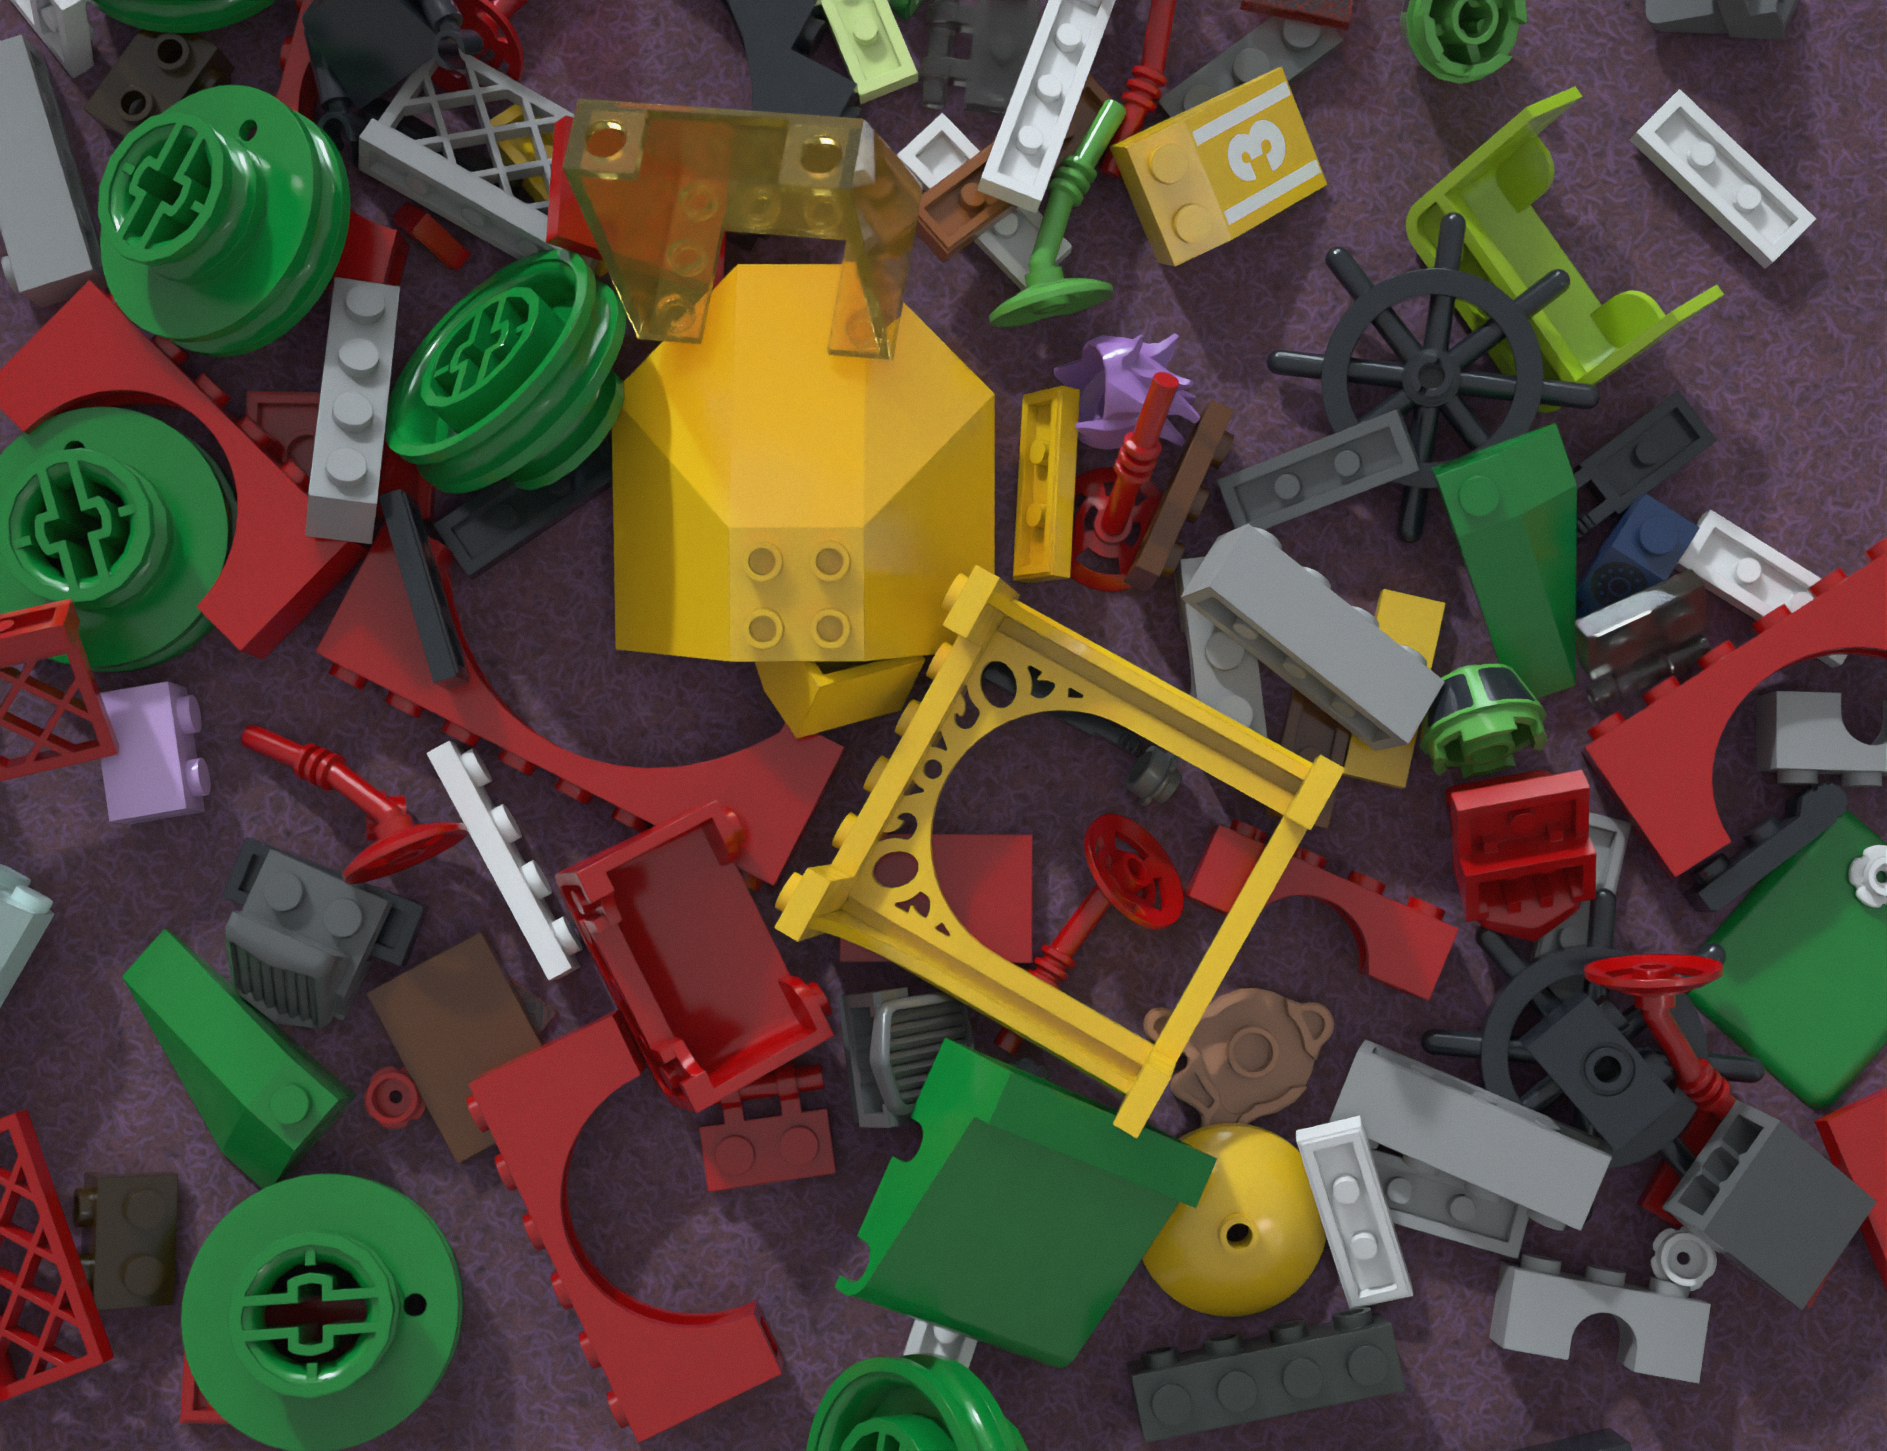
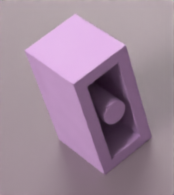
[100,681,211,824]

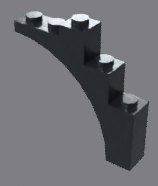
[720,0,864,252]

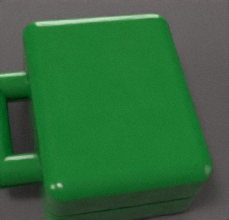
[1687,808,1887,1110]

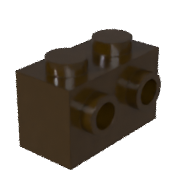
[83,29,235,141]

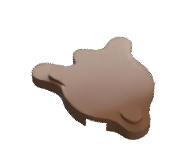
[1143,988,1334,1128]

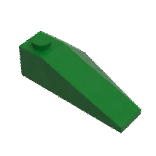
[1431,423,1577,699]
[122,928,357,1189]

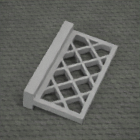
[359,49,600,275]

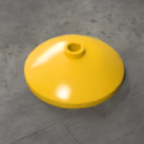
[1142,1123,1327,1317]

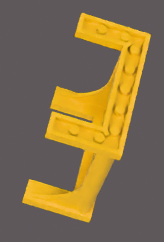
[774,565,1346,1138]

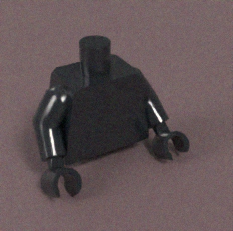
[301,0,484,151]

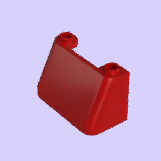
[555,799,834,1114]

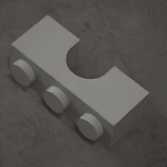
[1174,557,1267,738]
[1756,691,1887,787]
[1489,1253,1711,1384]

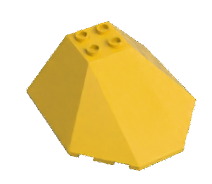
[612,264,995,662]

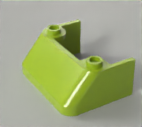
[1406,86,1724,413]

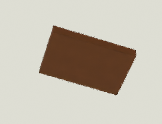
[366,931,545,1164]

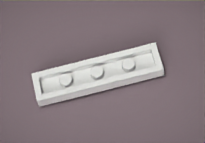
[977,0,1116,213]
[427,741,582,980]

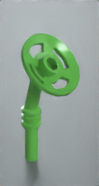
[989,99,1127,328]

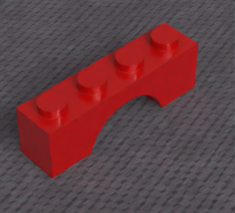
[1183,819,1459,1001]

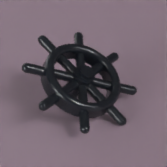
[1266,212,1600,544]

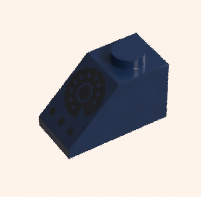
[1576,493,1700,644]

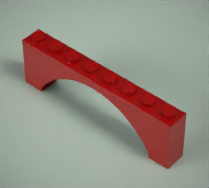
[315,521,847,892]

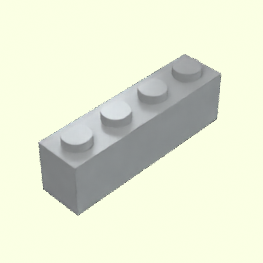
[0,34,108,308]
[305,277,400,544]
[1180,524,1445,751]
[1329,1039,1612,1231]

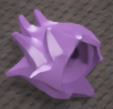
[1054,333,1200,449]

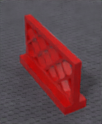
[0,598,119,782]
[0,1110,115,1402]

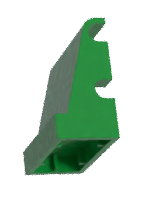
[835,1038,1217,1368]

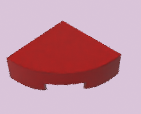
[392,201,471,271]

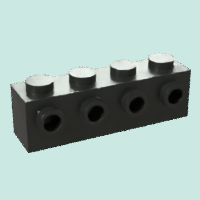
[1126,1307,1405,1443]

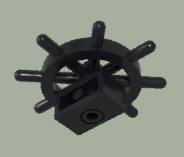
[1421,888,1765,1223]

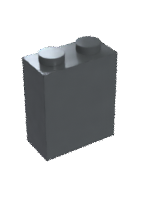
[1662,1100,1877,1310]

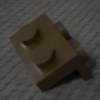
[72,1172,178,1310]

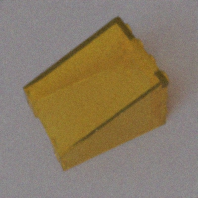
[562,98,922,361]

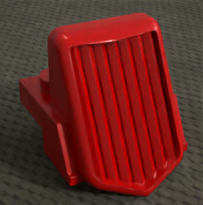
[1446,770,1597,941]

